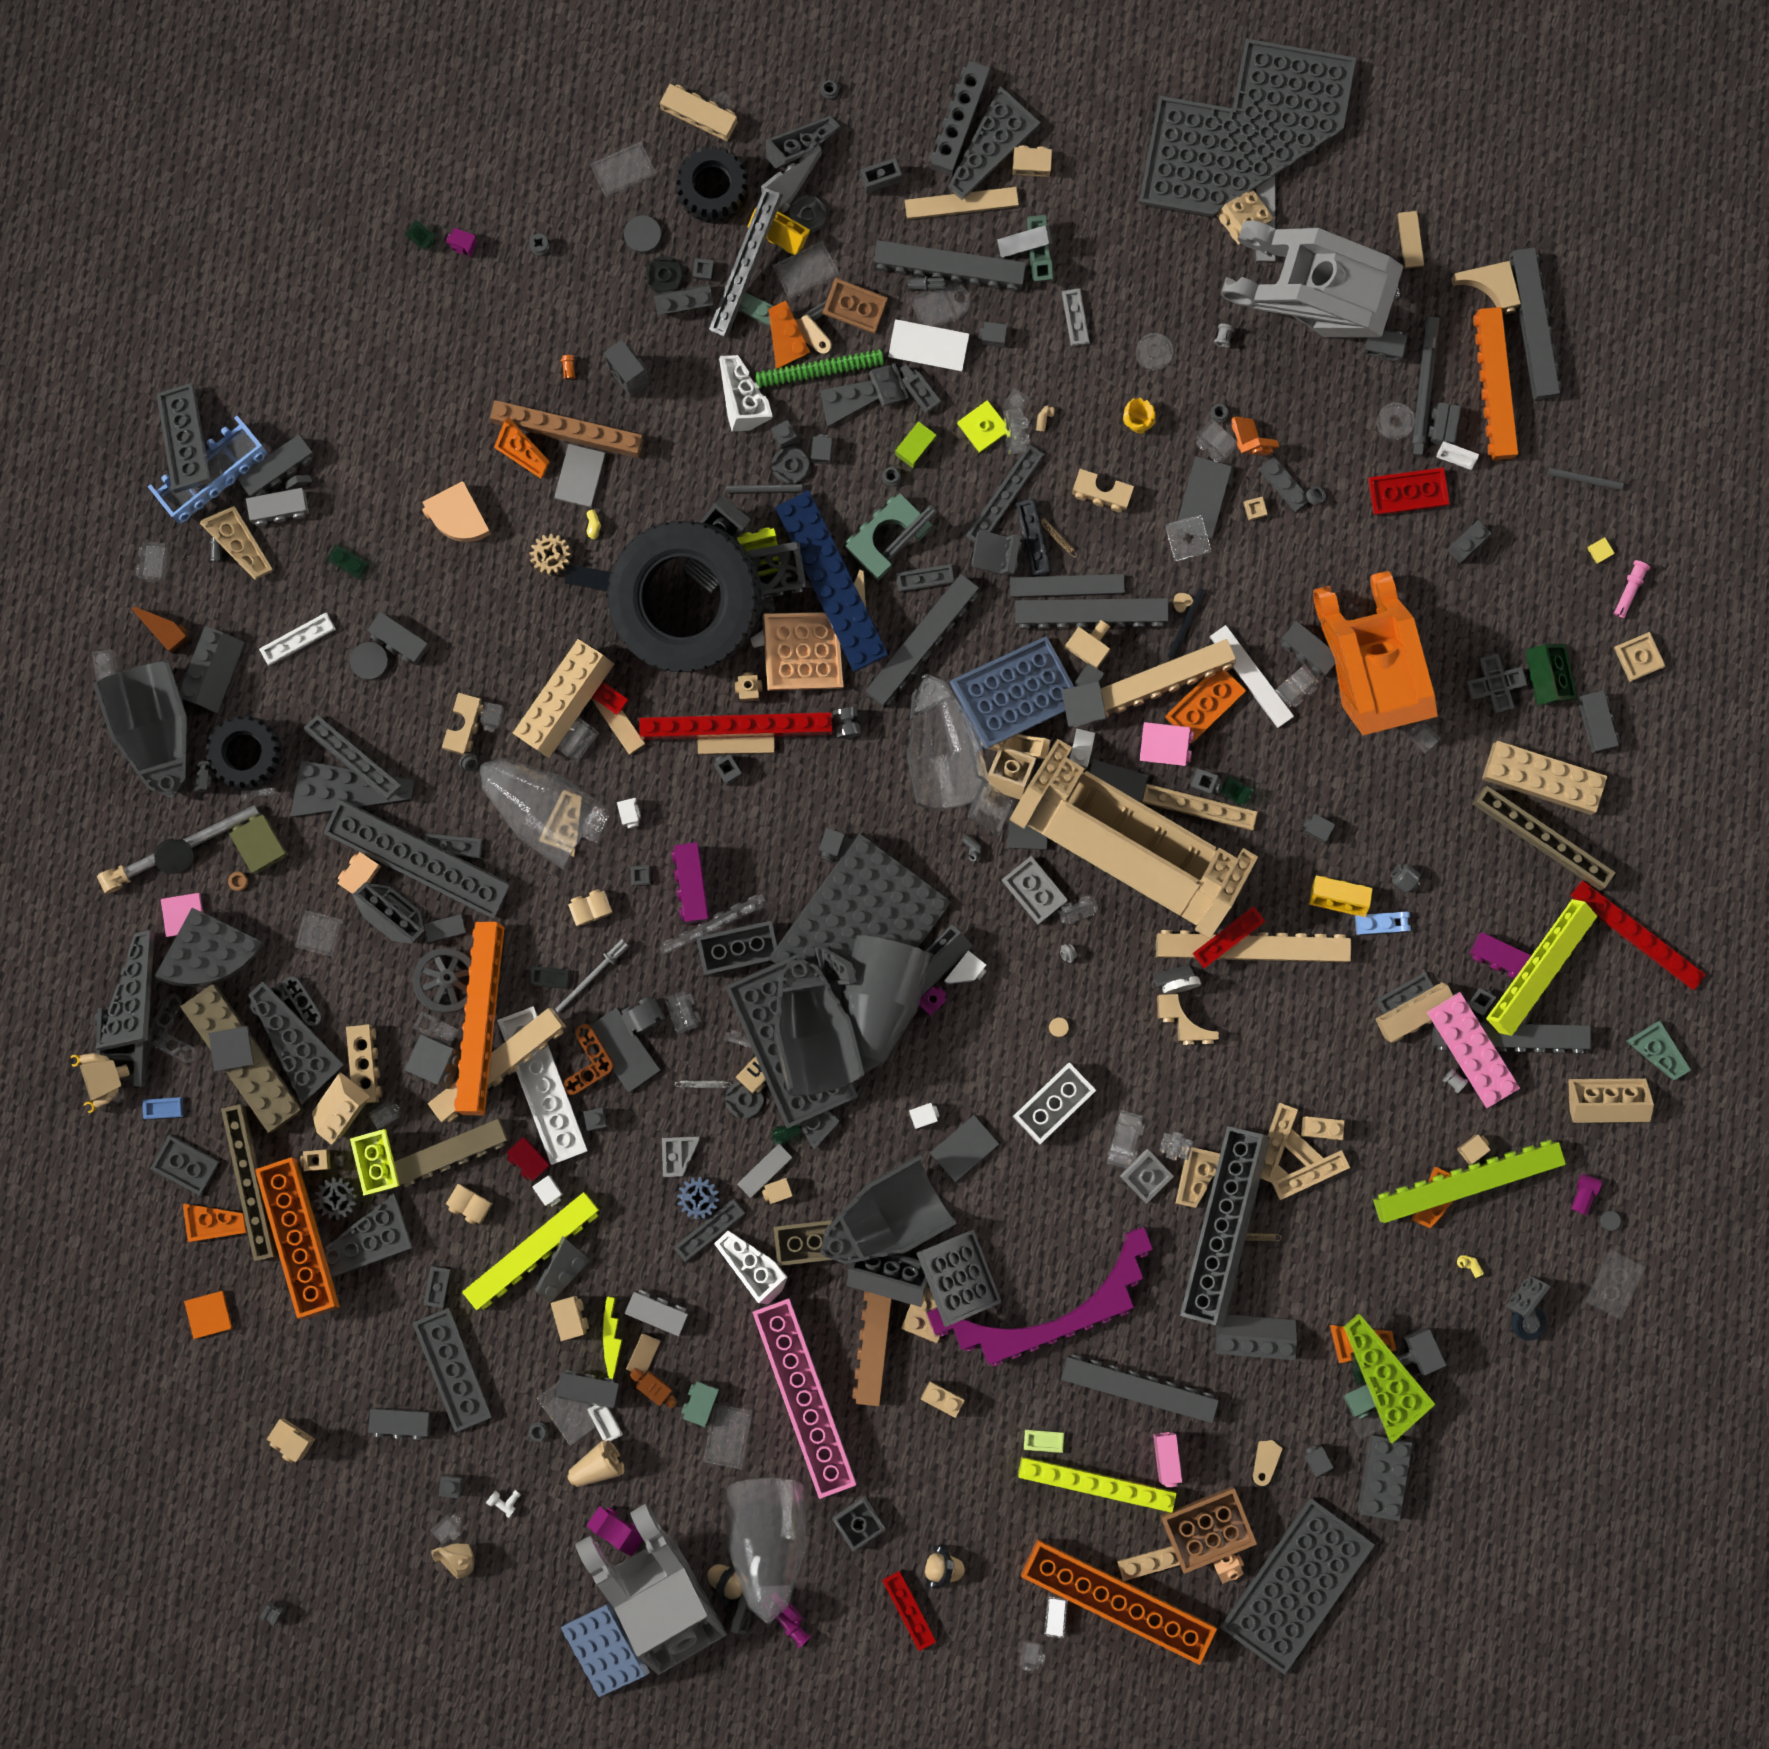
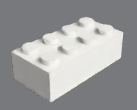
[1012,1062,1096,1145]

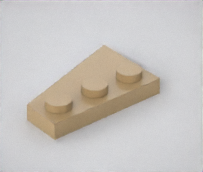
[1176,1146,1220,1208]

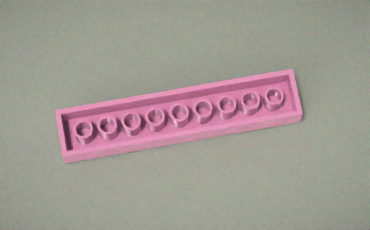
[752,1298,856,1499]

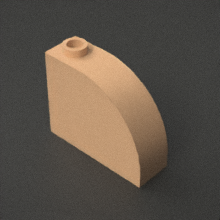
[422,481,491,542]

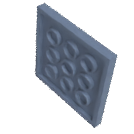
[561,1603,650,1697]

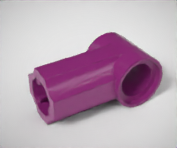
[1571,1173,1602,1215]

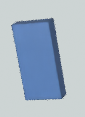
[142,1097,183,1119]

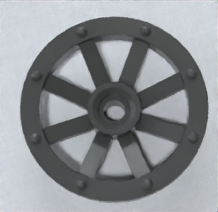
[412,948,471,1013]

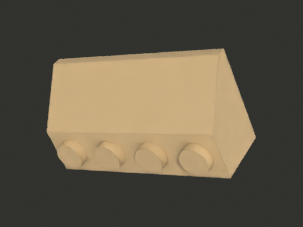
[1569,1078,1654,1123]

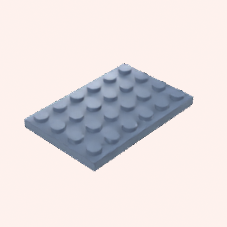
[950,636,1074,749]

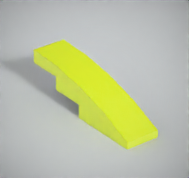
[603,1296,623,1379]

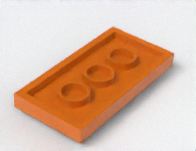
[1165,670,1246,744]

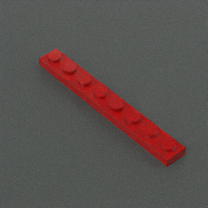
[1570,880,1705,990]

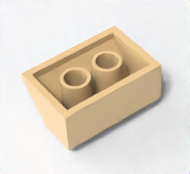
[312,1072,370,1145]

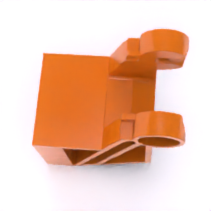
[1313,571,1438,735]

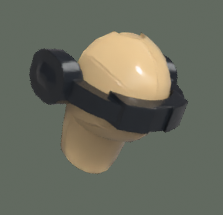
[925,1545,965,1589]
[708,1562,749,1606]

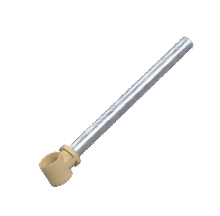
[97,805,260,894]

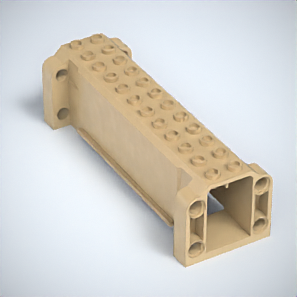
[1009,739,1258,939]

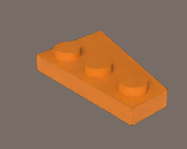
[768,300,810,369]

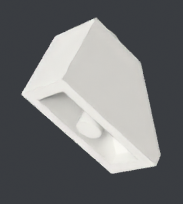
[1069,729,1095,770]
[944,951,986,984]

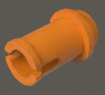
[561,355,576,380]

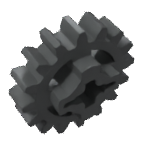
[314,1178,358,1220]

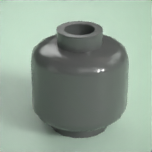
[1391,864,1420,893]

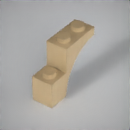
[977,734,1051,759]
[1157,994,1219,1045]

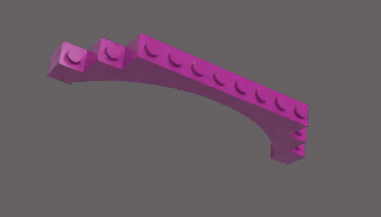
[926,1227,1152,1366]

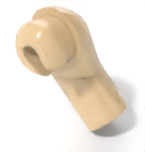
[1036,405,1055,431]

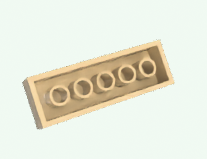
[513,639,614,758]
[1482,741,1607,815]

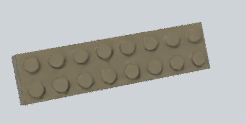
[180,984,304,1133]

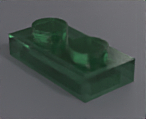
[326,544,369,580]

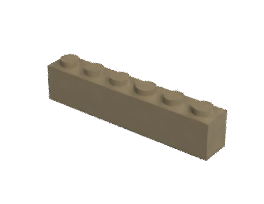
[394,1119,509,1187]

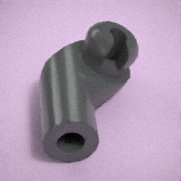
[962,834,981,862]

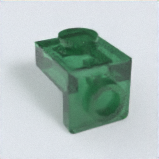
[404,220,436,249]
[1220,776,1253,806]

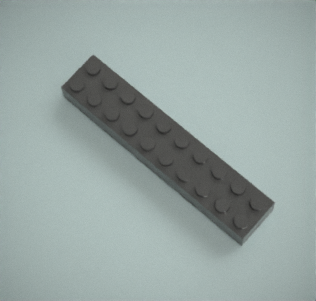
[1180,1126,1270,1327]

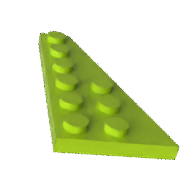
[1344,1314,1435,1443]

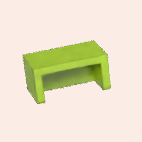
[895,421,936,468]

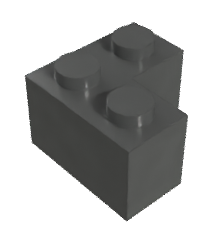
[819,828,854,862]

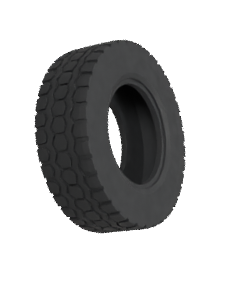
[607,521,762,672]

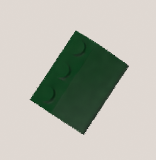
[1526,644,1577,705]

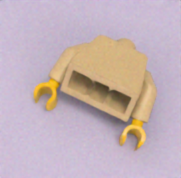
[70,1053,130,1113]

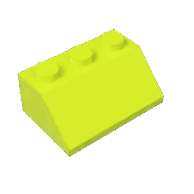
[350,1129,399,1195]

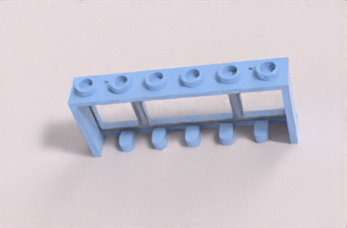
[148,416,268,525]

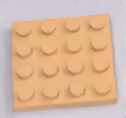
[762,613,843,691]

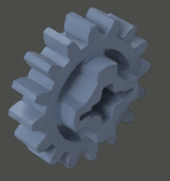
[677,1177,719,1219]

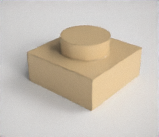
[1243,497,1268,521]

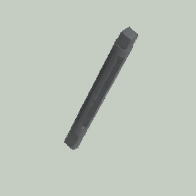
[1412,317,1440,457]

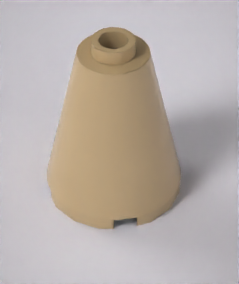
[568,1439,624,1487]

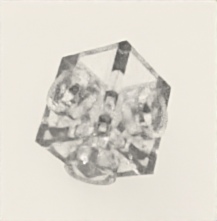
[1159,1131,1194,1161]

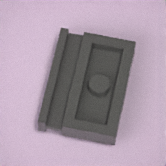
[869,364,909,407]
[193,761,211,793]

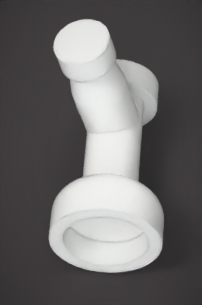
[486,1490,521,1518]

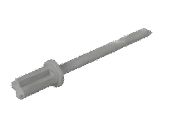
[555,939,629,1013]

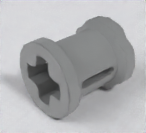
[1214,324,1235,348]
[1442,1068,1468,1093]

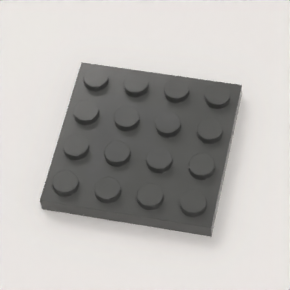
[917,1229,1001,1327]

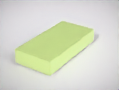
[1024,1430,1064,1453]

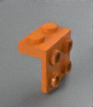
[1232,417,1279,456]

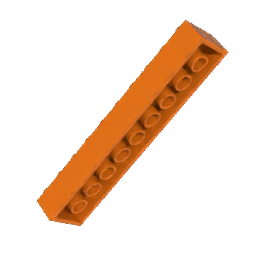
[1020,1539,1217,1665]

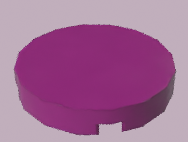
[771,1591,803,1624]

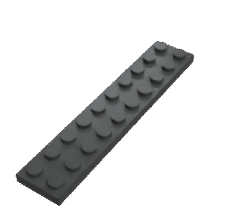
[323,799,511,919]

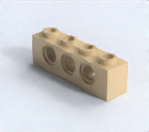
[346,1024,382,1104]

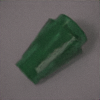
[771,1124,801,1145]

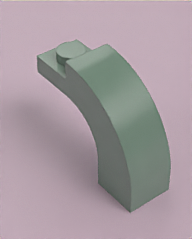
[1027,215,1053,281]

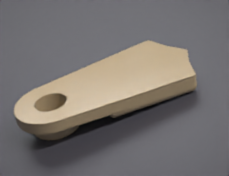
[796,315,832,354]
[1253,1440,1282,1486]

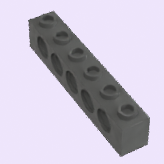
[929,61,990,176]

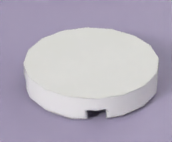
[1162,976,1201,995]

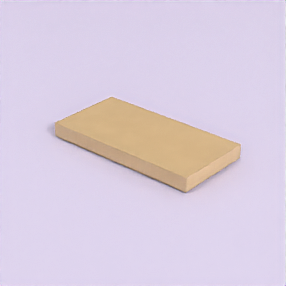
[698,715,774,755]

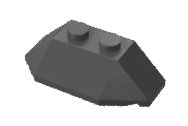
[352,882,424,944]

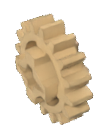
[529,534,572,576]

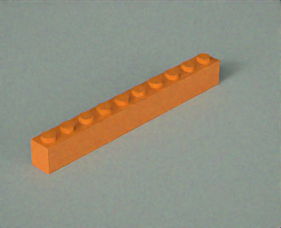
[454,922,505,1115]

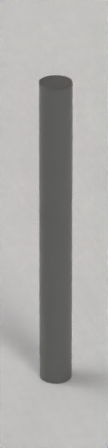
[1547,467,1624,490]
[726,484,802,493]

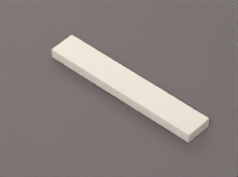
[1210,625,1294,728]

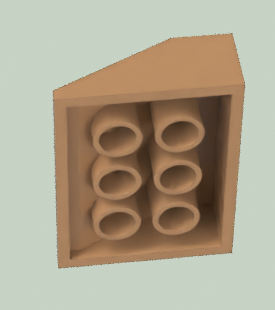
[1160,1486,1257,1574]

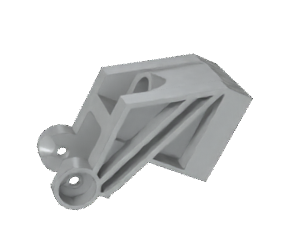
[1221,221,1403,337]
[575,1503,727,1675]

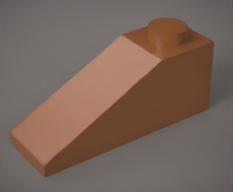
[132,606,190,654]

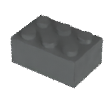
[603,340,649,397]

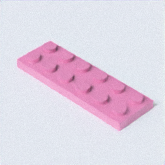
[1427,992,1520,1108]

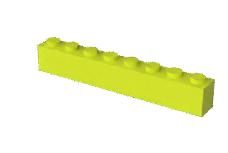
[1486,899,1597,1036]
[462,1192,600,1310]
[1018,1457,1176,1513]

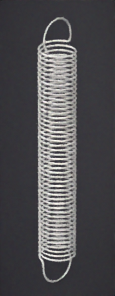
[675,1081,732,1088]

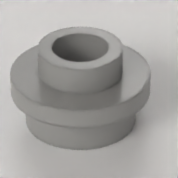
[1060,944,1077,963]

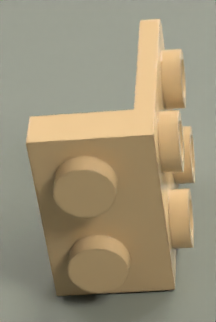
[1217,190,1273,245]

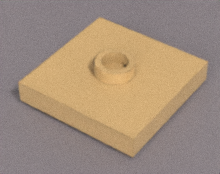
[1614,632,1665,682]

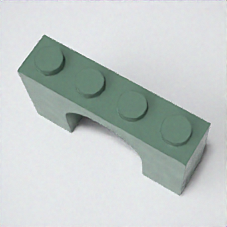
[846,493,932,581]

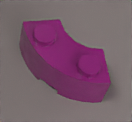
[586,1506,643,1557]

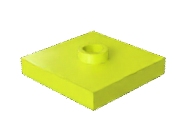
[957,400,1010,453]

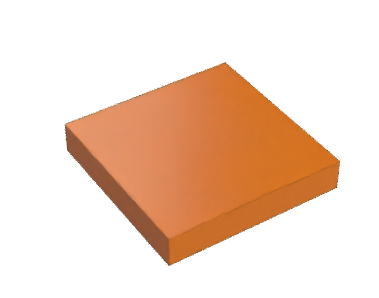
[184,1291,233,1339]

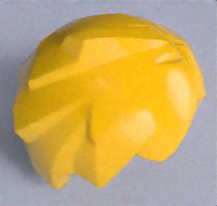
[1123,398,1156,434]

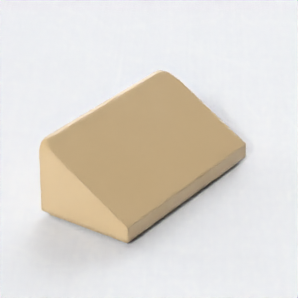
[626,1333,661,1375]

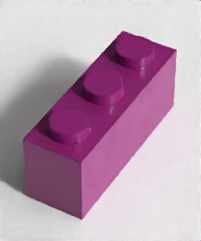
[1469,932,1531,979]

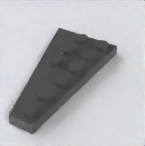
[290,761,415,817]
[95,930,155,1051]
[249,981,344,1105]

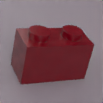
[506,1137,551,1181]

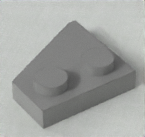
[662,1137,700,1177]

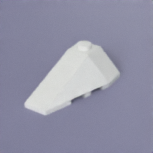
[719,355,773,432]
[714,1231,787,1304]

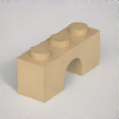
[1072,469,1134,512]
[442,693,484,755]

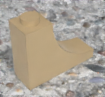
[1451,261,1521,314]

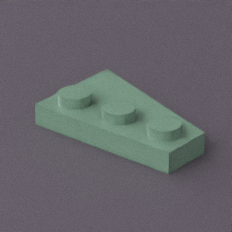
[1626,1021,1691,1080]

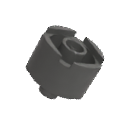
[621,996,666,1037]

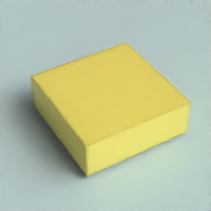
[1588,537,1615,564]

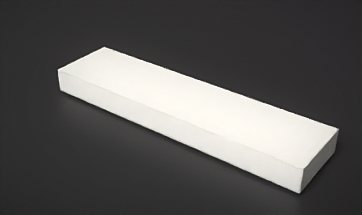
[259,613,336,666]

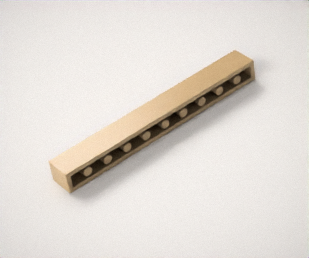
[1156,930,1351,963]

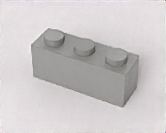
[246,488,309,526]
[625,1290,689,1336]

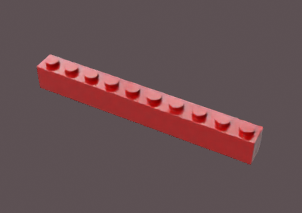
[639,712,832,740]

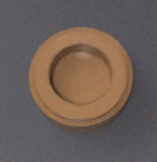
[228,872,249,891]

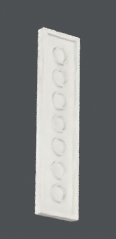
[497,1006,588,1165]

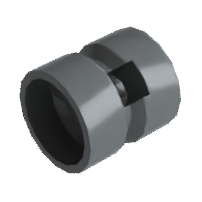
[833,707,861,739]

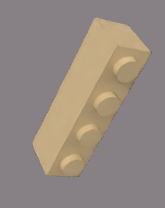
[660,84,737,142]
[1375,982,1453,1042]

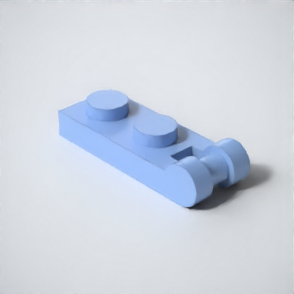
[1355,912,1411,935]

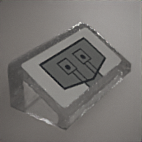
[1044,1595,1068,1639]

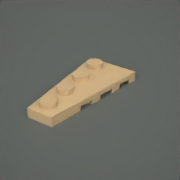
[200,506,273,580]

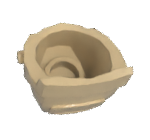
[431,1543,474,1579]

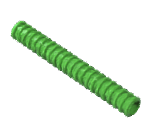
[755,349,884,389]

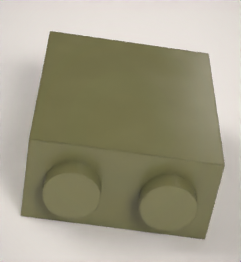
[229,814,289,875]

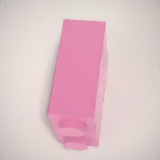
[1140,722,1194,766]
[1153,1432,1182,1487]

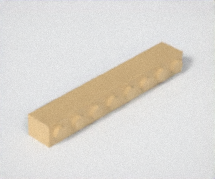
[1101,639,1236,717]
[428,1008,566,1123]

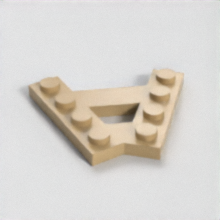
[1260,1103,1350,1200]

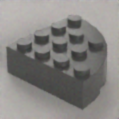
[155,907,263,987]

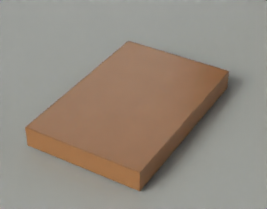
[822,278,888,334]

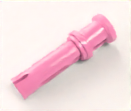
[1613,560,1650,618]

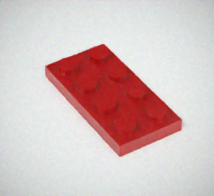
[1368,467,1450,516]

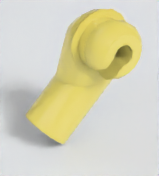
[587,510,601,539]
[1457,1255,1484,1278]

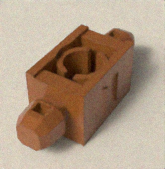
[630,1368,677,1408]

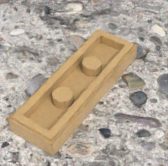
[1397,211,1424,269]

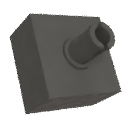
[700,495,751,539]
[1396,1328,1446,1375]

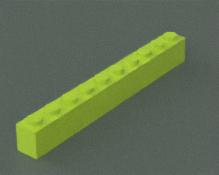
[1373,1139,1566,1223]

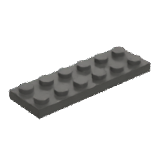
[156,383,211,493]
[413,1308,492,1432]

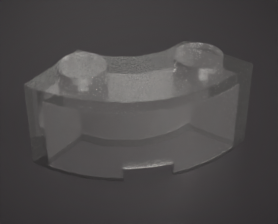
[1107,1110,1145,1168]

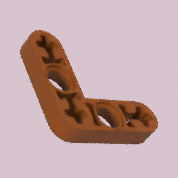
[563,1024,614,1095]

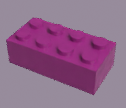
[671,842,710,925]

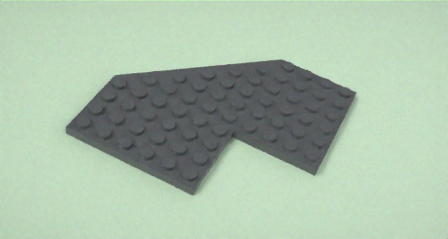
[1139,39,1356,217]

